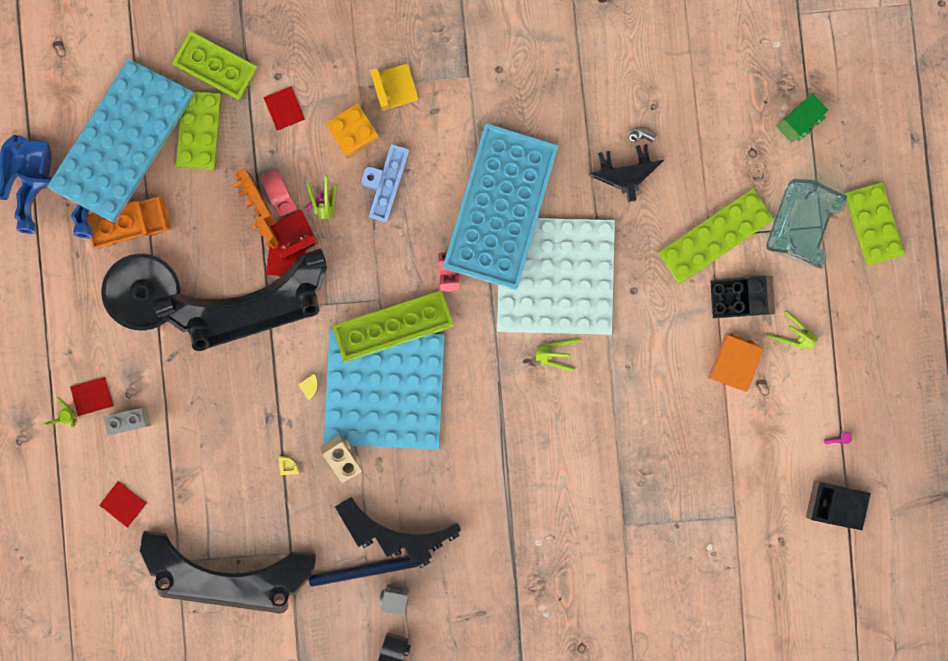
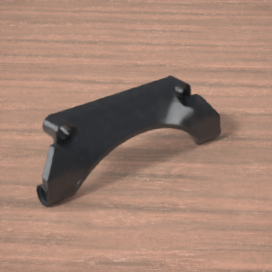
[153,249,327,351]
[140,531,316,614]

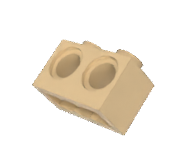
[320,434,362,483]

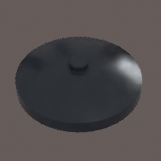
[101,253,181,331]

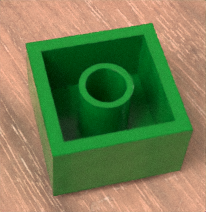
[776,94,829,143]

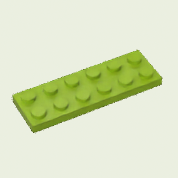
[658,189,774,284]
[332,291,454,363]

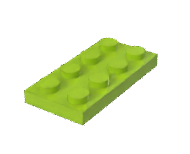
[172,31,258,101]
[176,91,222,170]
[844,182,905,266]

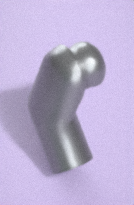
[628,126,657,142]

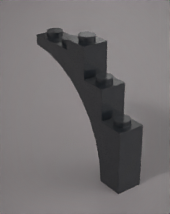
[335,497,461,568]

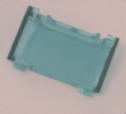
[766,179,847,269]

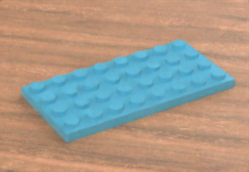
[47,59,195,223]
[443,123,559,291]

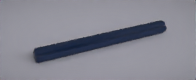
[309,557,419,587]

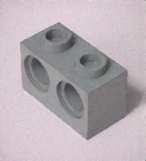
[103,407,151,435]
[378,586,409,615]

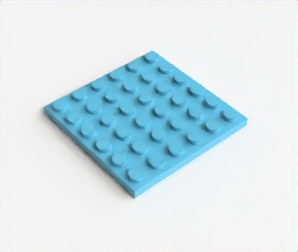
[324,329,444,449]

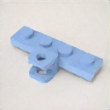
[361,144,409,223]

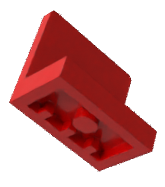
[270,210,319,261]

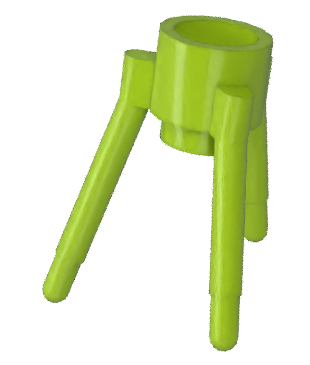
[306,175,337,219]
[766,311,818,350]
[536,339,581,372]
[44,397,78,428]

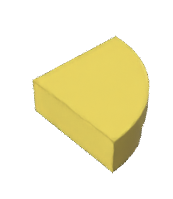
[298,374,318,400]
[279,456,300,475]

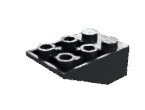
[710,276,775,319]
[806,480,871,531]

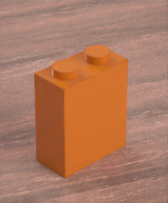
[709,333,764,392]

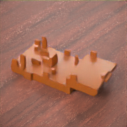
[232,167,279,249]
[88,196,172,249]

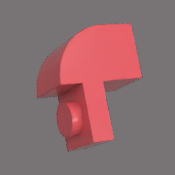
[261,169,297,217]
[438,252,461,292]

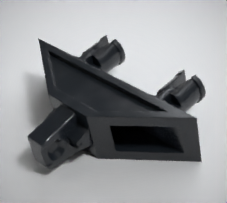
[588,144,664,203]

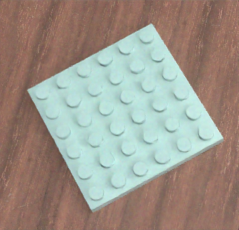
[497,218,615,335]

